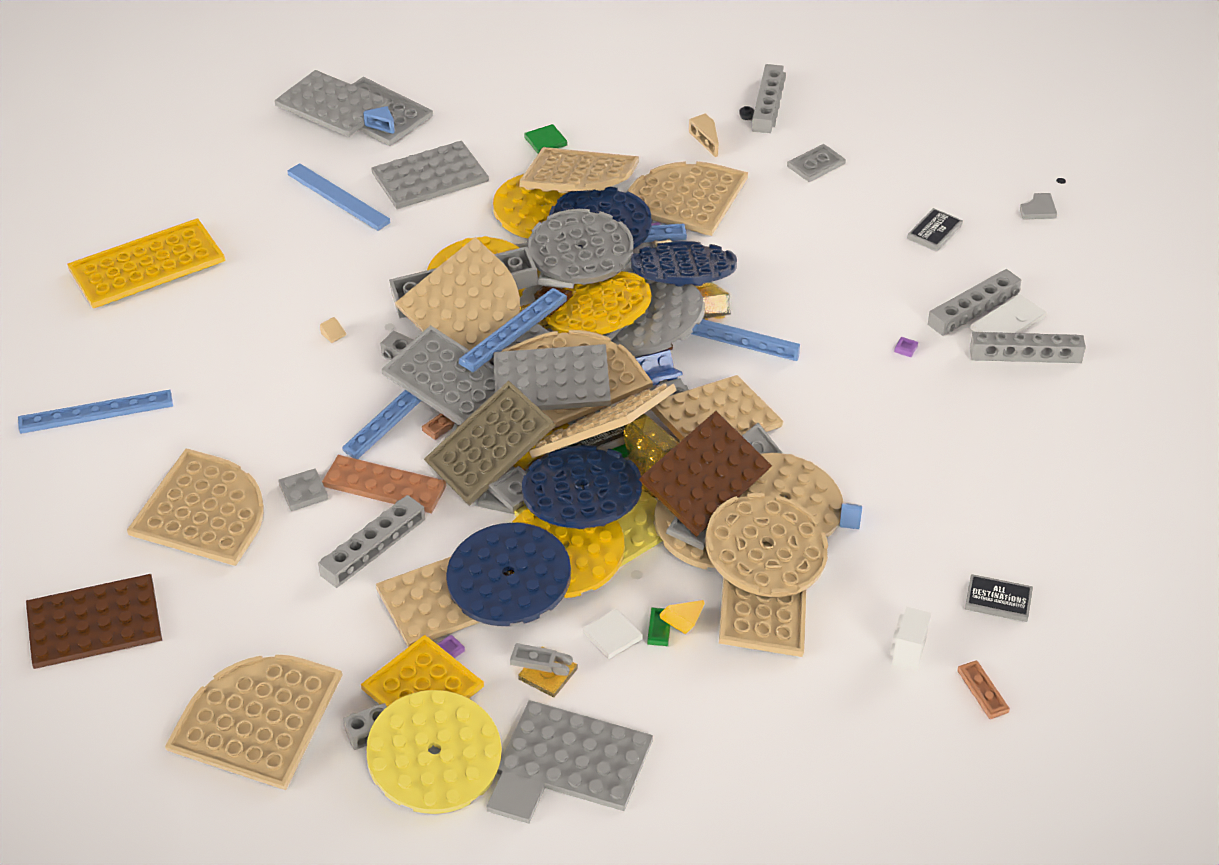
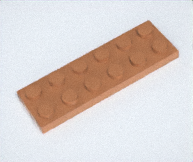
[322,455,447,514]

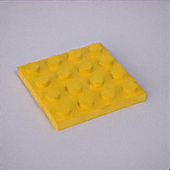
[361,635,484,707]

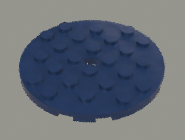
[549,186,652,250]
[631,241,737,287]
[522,445,642,529]
[446,523,571,626]

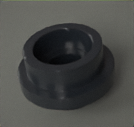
[739,106,755,120]

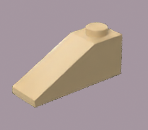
[689,113,719,157]

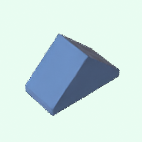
[363,106,395,134]
[840,503,863,529]

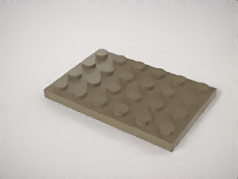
[424,381,556,506]

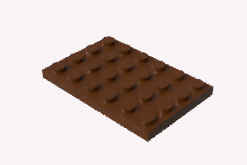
[639,411,772,537]
[26,574,163,669]

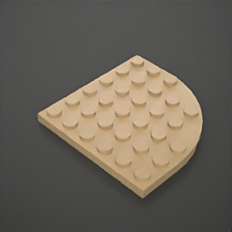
[520,147,639,193]
[628,161,748,236]
[395,237,520,350]
[501,330,653,429]
[529,383,677,458]
[127,448,264,566]
[165,655,343,790]

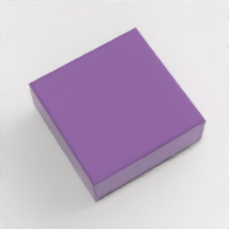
[894,337,918,358]
[437,634,465,658]

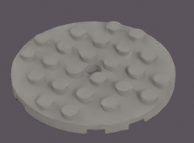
[528,209,633,285]
[611,282,705,356]

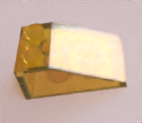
[693,282,731,320]

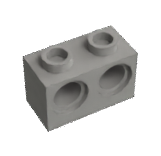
[343,703,387,750]

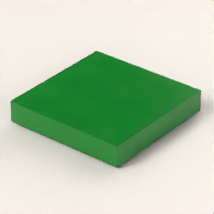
[524,124,568,154]

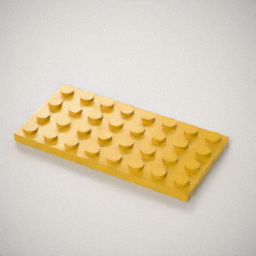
[67,218,225,308]

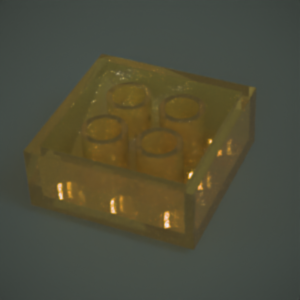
[623,413,679,498]

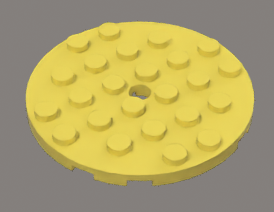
[367,690,502,814]

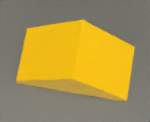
[659,600,705,634]

